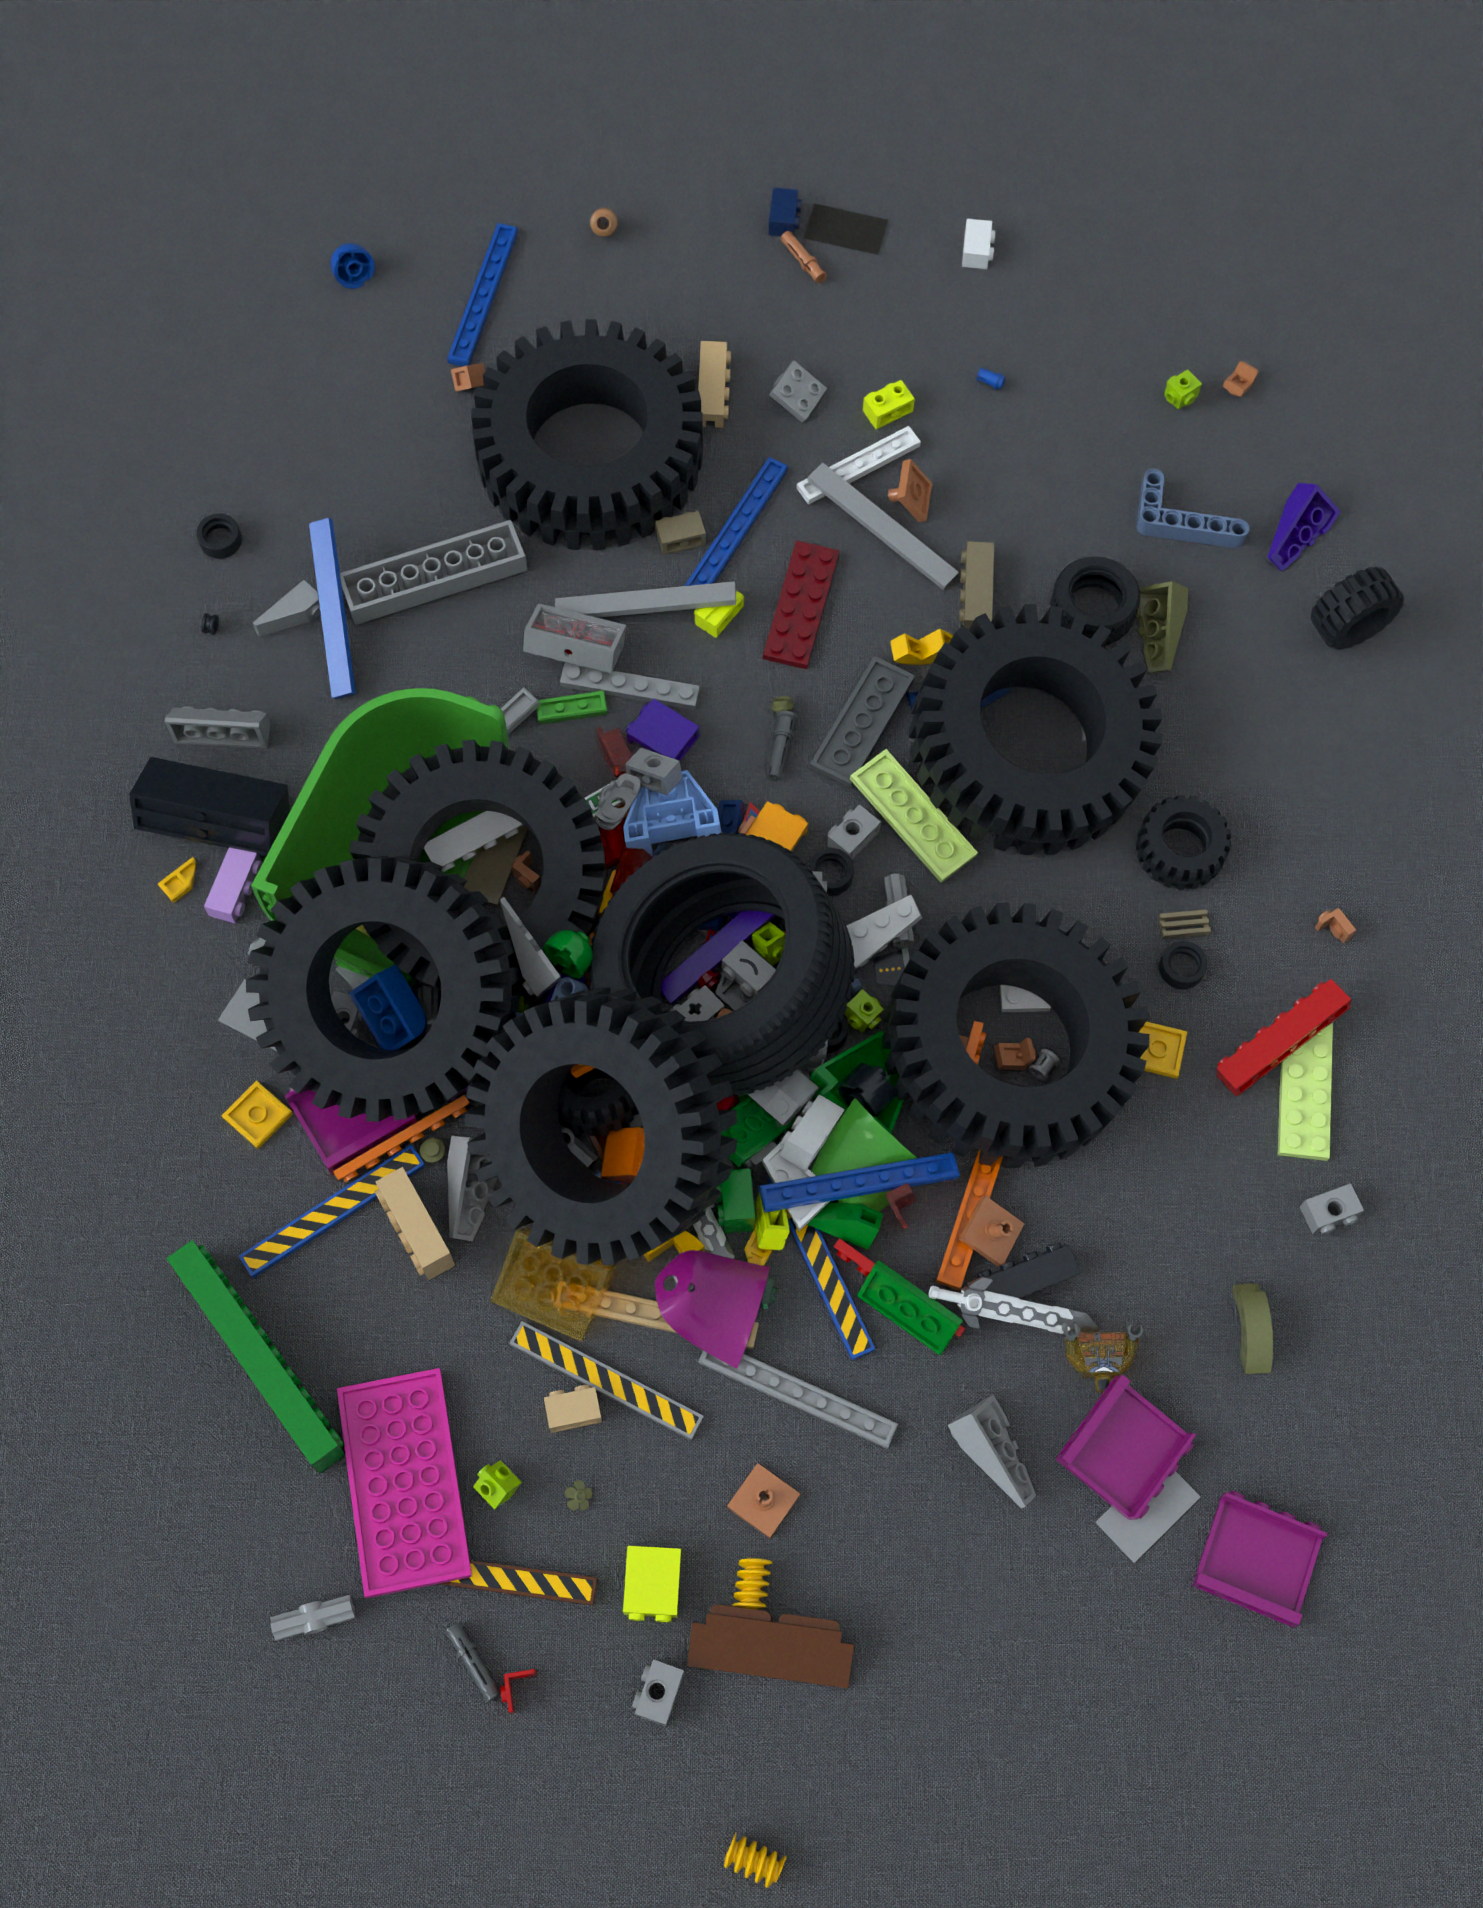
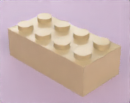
[375,1167,455,1281]

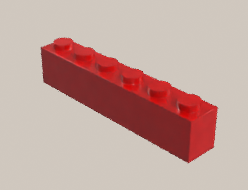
[1217,979,1351,1097]

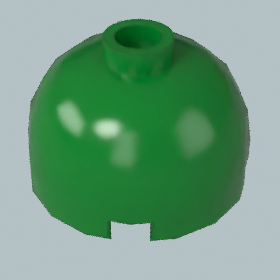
[542,930,593,979]

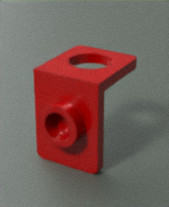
[500,1669,537,1714]

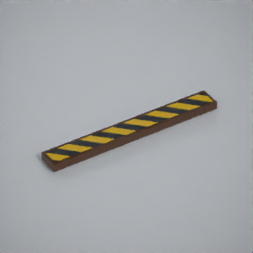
[437,1560,597,1606]

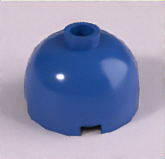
[330,243,375,289]

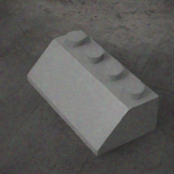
[164,706,271,749]

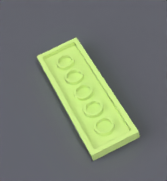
[850,749,978,883]
[1278,1022,1333,1161]

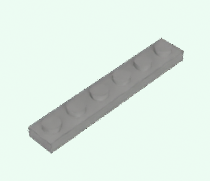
[560,662,700,710]

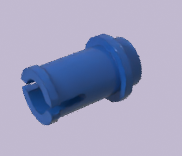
[976,367,1006,390]

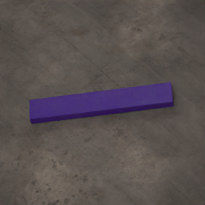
[661,911,776,1005]

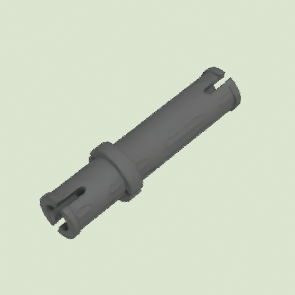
[445,1622,501,1703]

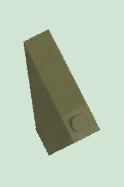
[1136,581,1188,674]

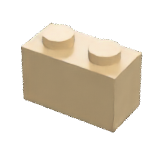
[544,1385,602,1433]

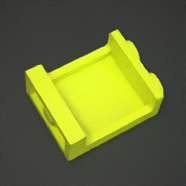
[623,1546,681,1622]

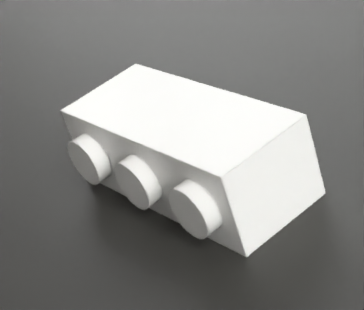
[780,1094,845,1171]

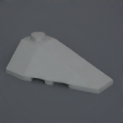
[500,897,562,998]
[747,1070,819,1126]
[447,1136,498,1241]
[948,1394,1036,1508]

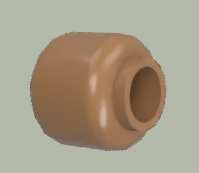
[590,207,618,237]

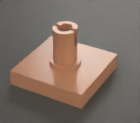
[888,459,932,522]
[959,1196,1025,1267]
[727,1463,800,1539]

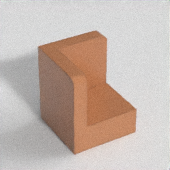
[451,363,485,391]

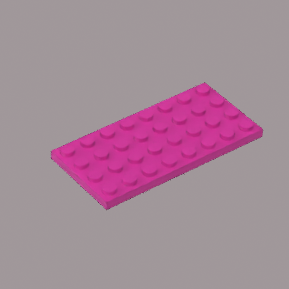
[337,1368,472,1599]

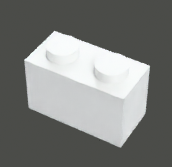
[962,219,995,269]

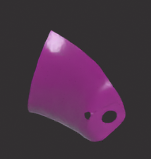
[655,1250,770,1369]

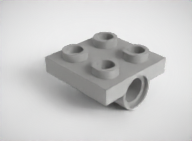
[769,360,827,423]

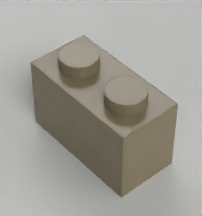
[655,511,706,555]

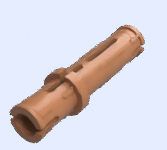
[780,231,827,284]

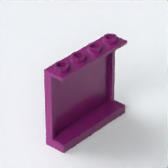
[285,1089,417,1175]
[1055,1374,1196,1520]
[1192,1491,1328,1628]

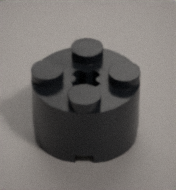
[838,1062,898,1117]

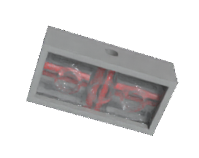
[523,603,626,673]

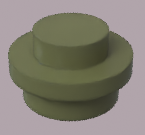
[771,696,794,714]
[420,1138,445,1163]

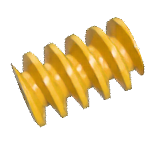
[732,1558,772,1610]
[724,1832,787,1888]

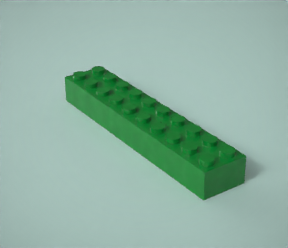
[166,1240,345,1474]

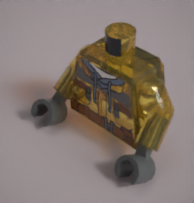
[1062,1321,1143,1393]

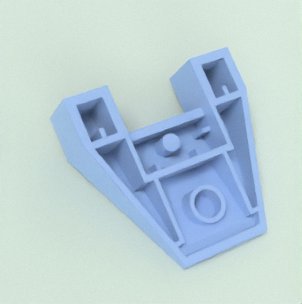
[623,770,722,864]

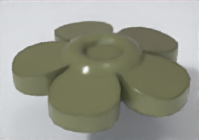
[565,1480,592,1511]

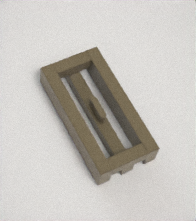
[1158,909,1211,939]

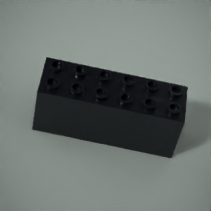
[129,757,290,856]

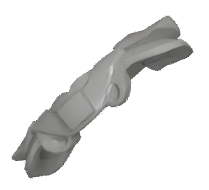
[596,773,641,830]

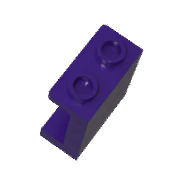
[626,698,699,761]

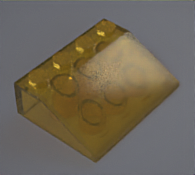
[490,1226,617,1342]

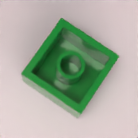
[715,1168,755,1234]

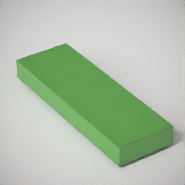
[537,691,608,724]

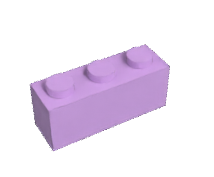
[204,848,263,923]

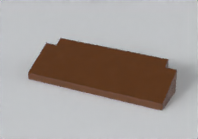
[687,1604,854,1688]

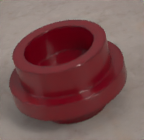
[698,970,720,991]

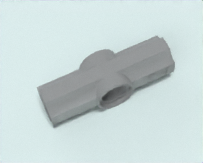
[884,874,914,948]
[270,1595,356,1641]

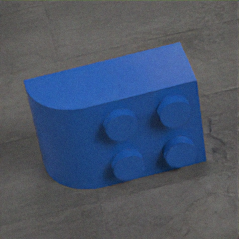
[349,964,426,1050]

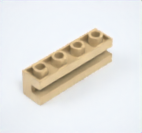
[698,341,731,428]

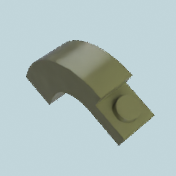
[1232,1283,1273,1374]

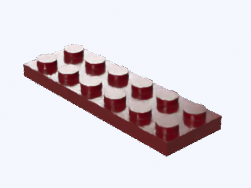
[763,541,839,669]

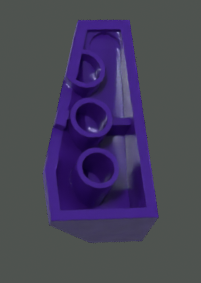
[1267,483,1341,571]

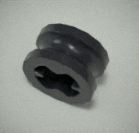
[201,613,219,635]

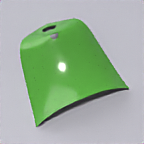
[812,1098,917,1212]

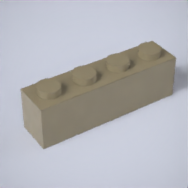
[959,541,994,630]

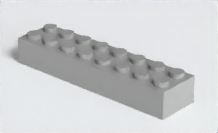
[340,520,527,625]

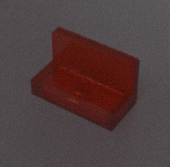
[596,727,632,778]
[885,1183,917,1229]

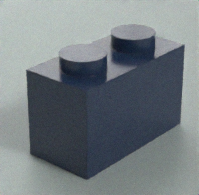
[768,187,802,236]

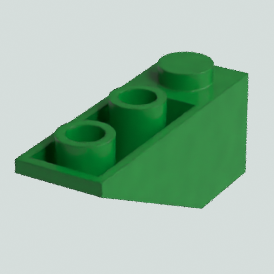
[807,1203,883,1250]

